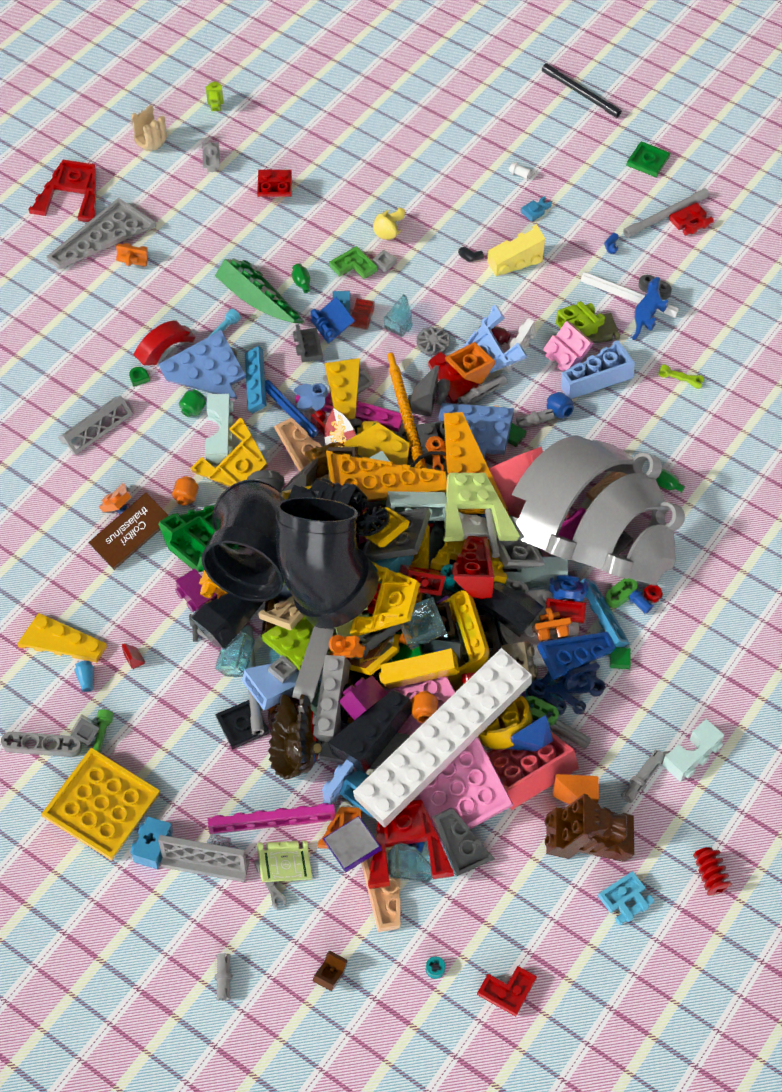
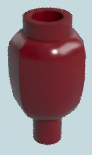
[479,326,511,345]

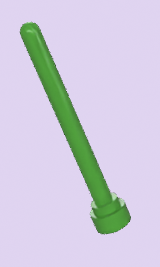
[93,709,114,753]

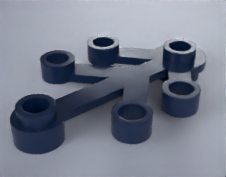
[527,671,605,715]

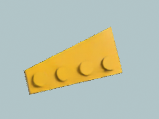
[17,613,107,663]

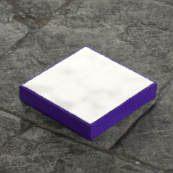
[323,816,382,873]

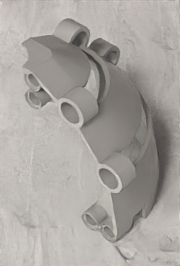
[509,435,685,585]

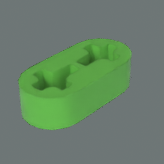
[605,578,638,608]
[525,696,559,726]

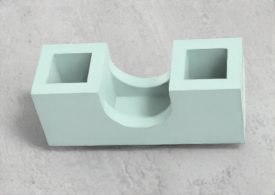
[662,719,724,782]

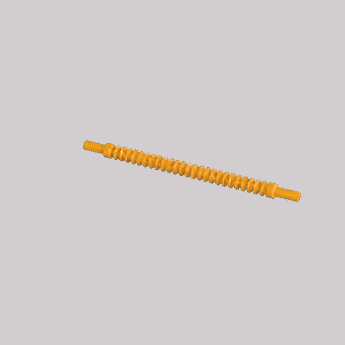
[387,352,427,469]

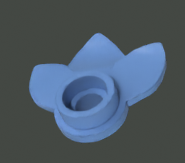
[294,383,328,411]

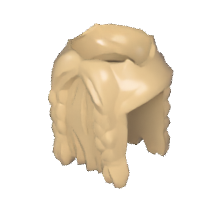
[131,105,167,151]

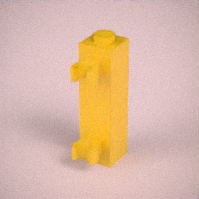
[379,649,460,689]

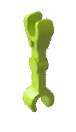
[659,364,704,389]

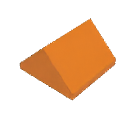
[445,342,495,384]

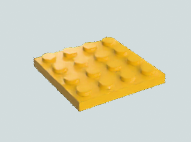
[41,748,160,861]

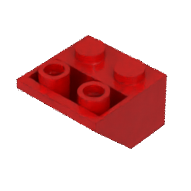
[257,170,292,197]

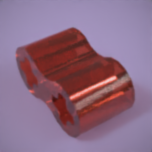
[350,298,375,330]

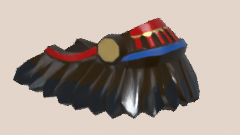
[268,694,322,780]

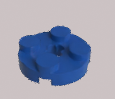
[549,575,589,602]

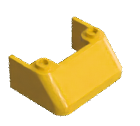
[420,590,489,690]

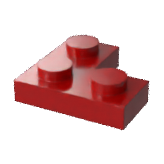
[477,966,537,1017]

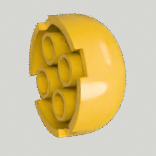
[478,696,532,749]

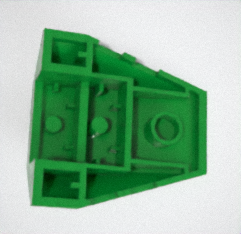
[158,505,239,572]

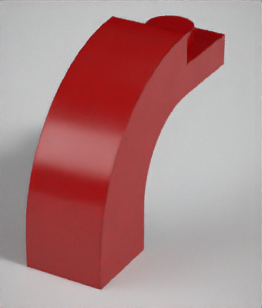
[133,320,196,366]

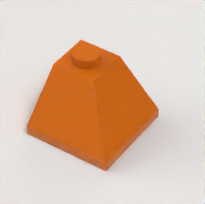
[552,774,599,805]

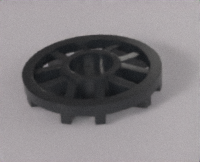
[356,506,390,536]

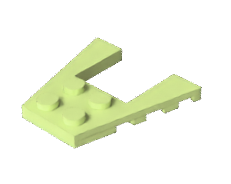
[443,473,520,541]

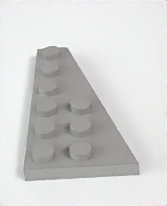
[46,198,156,269]

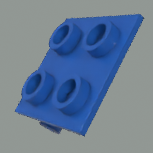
[310,297,355,344]

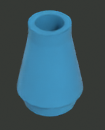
[74,661,94,692]

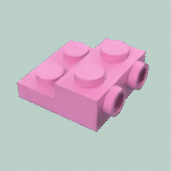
[543,321,594,372]

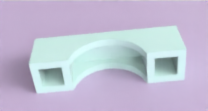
[205,394,234,464]

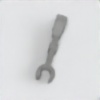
[254,859,286,910]

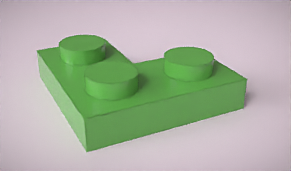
[329,246,377,279]

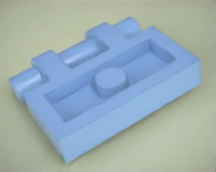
[322,759,354,805]

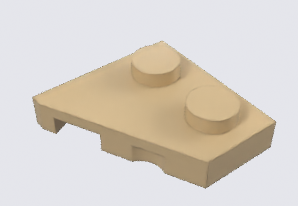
[259,596,304,630]

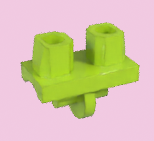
[206,82,224,111]

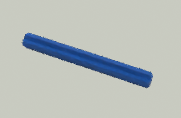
[265,380,319,438]

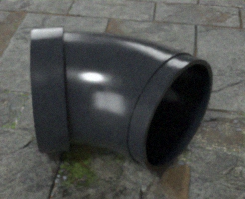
[202,479,285,602]
[275,497,379,629]

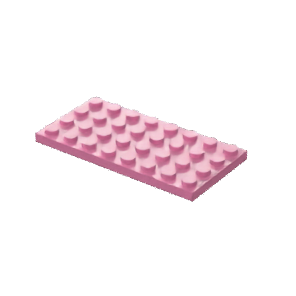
[386,676,513,845]

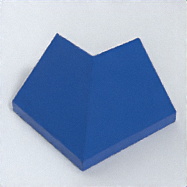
[507,715,553,751]

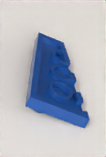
[537,632,616,680]

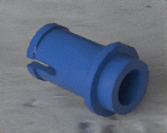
[629,589,654,614]

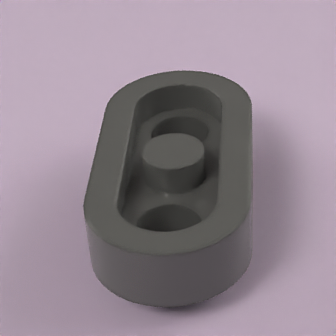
[638,275,672,300]

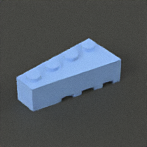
[561,340,635,399]

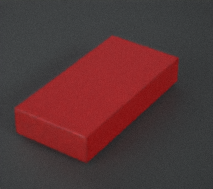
[545,598,586,623]

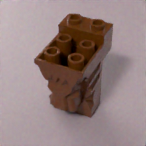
[545,794,635,862]

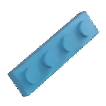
[245,346,267,414]
[580,578,630,648]

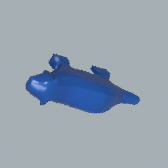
[632,277,668,340]

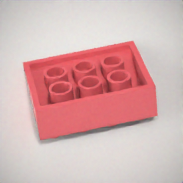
[489,447,570,521]
[487,731,579,810]

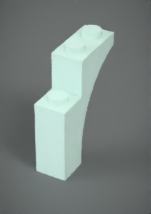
[499,557,568,592]

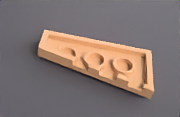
[361,845,400,932]

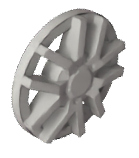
[417,326,450,355]

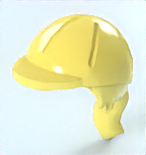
[373,207,405,240]

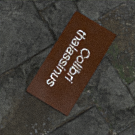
[88,492,169,570]

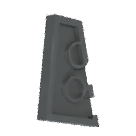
[432,808,495,876]

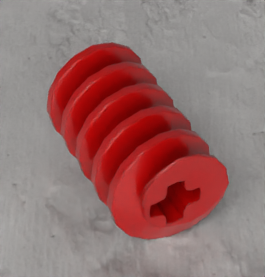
[693,847,732,896]

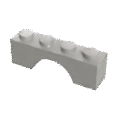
[313,655,351,742]

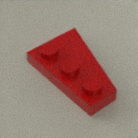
[428,351,479,404]

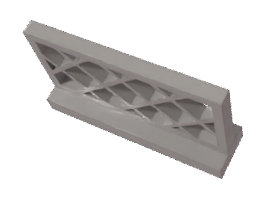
[158,835,249,883]

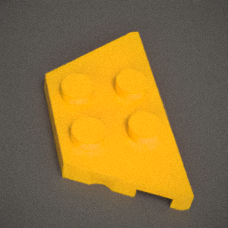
[343,423,410,465]

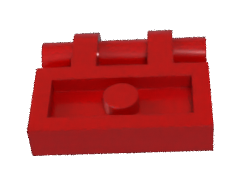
[669,203,714,236]

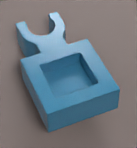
[521,196,552,222]

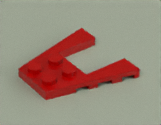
[28,160,96,222]
[368,800,454,889]

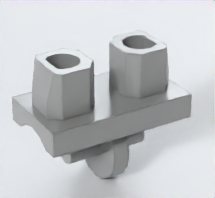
[203,142,220,172]

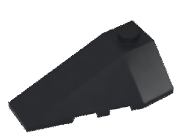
[190,593,264,649]

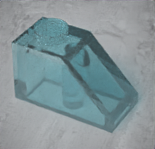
[384,294,413,337]
[215,632,255,677]
[388,844,433,882]

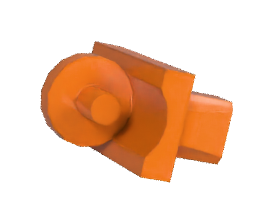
[116,243,148,267]
[532,608,571,642]
[329,635,365,659]

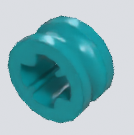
[425,956,446,979]

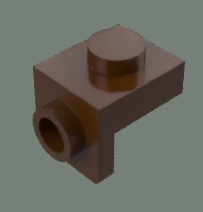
[313,951,348,992]

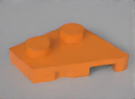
[99,483,131,512]

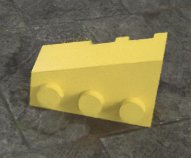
[487,224,545,276]

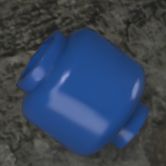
[547,392,574,419]

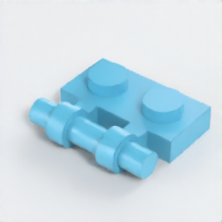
[598,871,654,925]

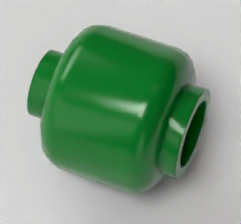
[179,389,206,417]

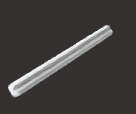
[581,272,679,317]

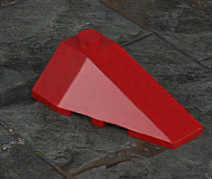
[452,536,494,599]

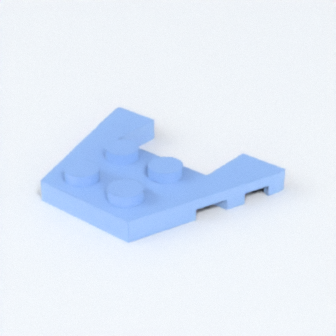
[463,305,528,373]

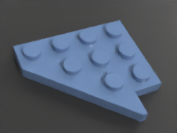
[158,330,246,400]
[438,403,514,459]

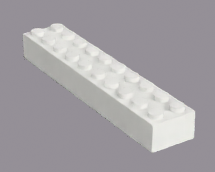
[353,648,532,828]

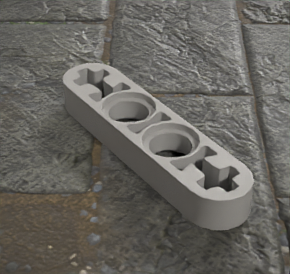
[1,732,82,757]

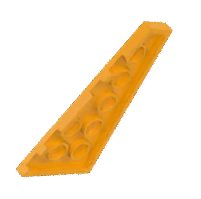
[444,412,507,514]
[326,451,447,502]

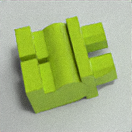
[555,301,605,336]

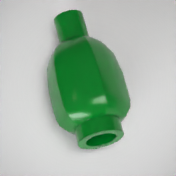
[291,264,310,293]
[656,469,685,493]

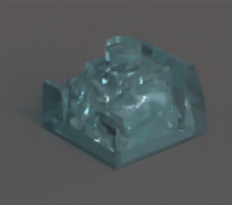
[400,597,448,650]

